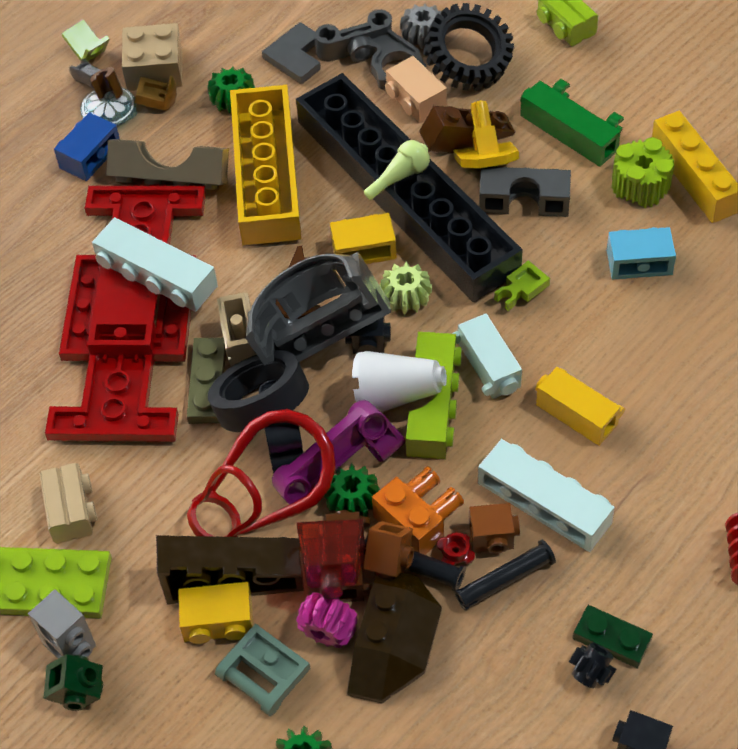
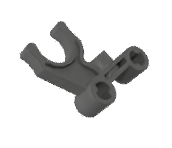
[315,9,426,89]

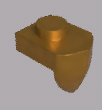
[134,75,177,110]

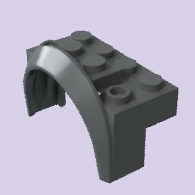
[245,252,391,366]

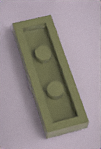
[187,337,226,424]

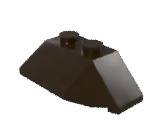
[347,572,442,703]

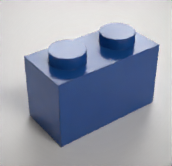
[54,112,120,182]

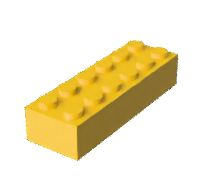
[230,85,302,245]

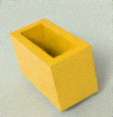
[330,213,397,264]
[178,582,253,644]

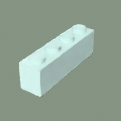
[92,217,218,312]
[478,439,615,552]

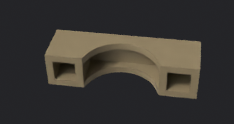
[106,139,229,190]

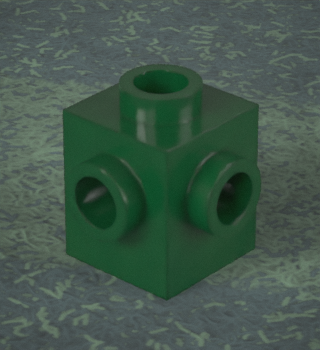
[43,654,103,711]

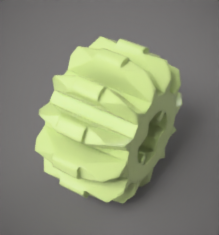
[379,261,432,315]

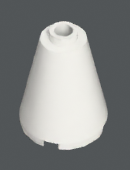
[352,351,447,412]

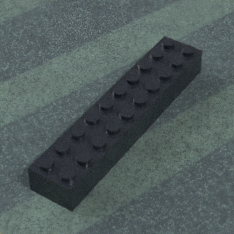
[296,73,523,302]

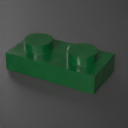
[573,604,653,669]

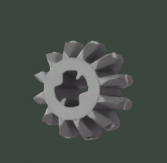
[400,3,442,49]

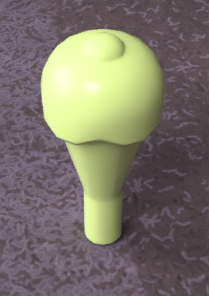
[364,140,430,200]

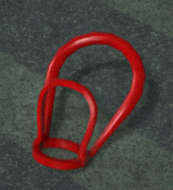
[187,409,336,537]

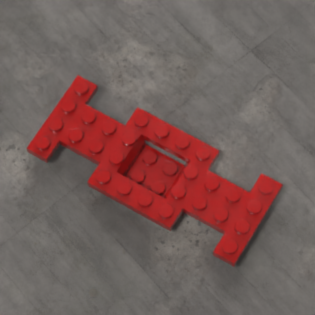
[45,186,206,442]

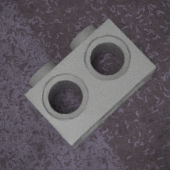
[28,589,96,658]

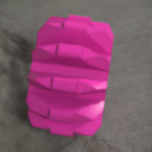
[296,593,358,648]

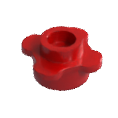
[437,533,475,566]

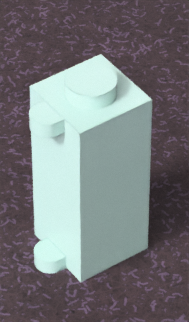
[452,314,522,399]

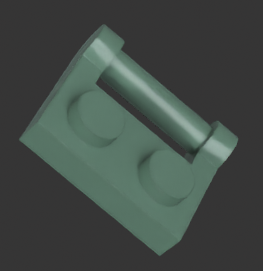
[215,623,310,716]

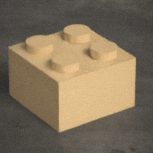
[122,23,183,91]

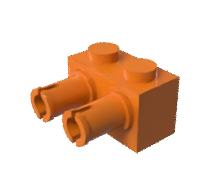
[372,466,464,555]

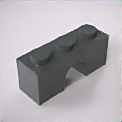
[479,166,571,217]

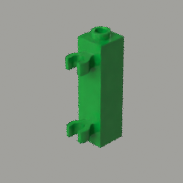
[520,78,624,167]

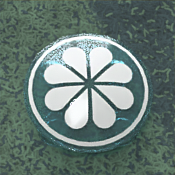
[80,87,137,126]

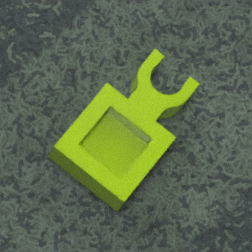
[494,260,550,311]

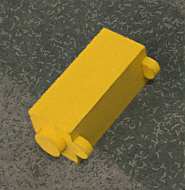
[535,367,625,446]

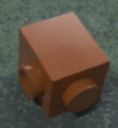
[469,503,520,554]
[363,521,414,579]

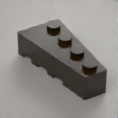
[156,535,304,605]

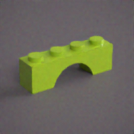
[406,331,462,459]

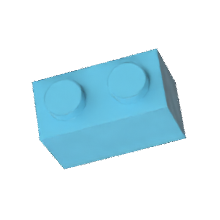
[607,227,676,280]

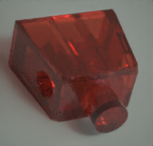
[297,519,365,599]

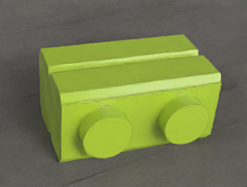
[537,0,598,46]

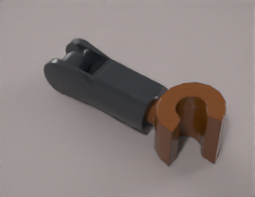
[69,59,123,100]

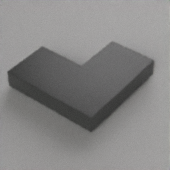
[262,22,321,84]

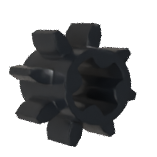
[569,642,617,688]

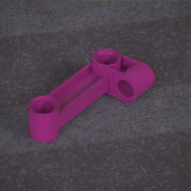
[272,400,406,504]

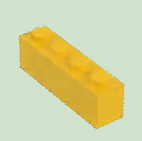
[652,110,738,224]

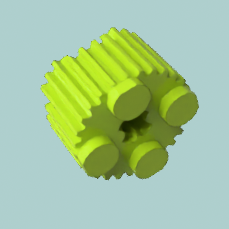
[611,137,674,208]

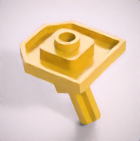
[454,100,519,170]

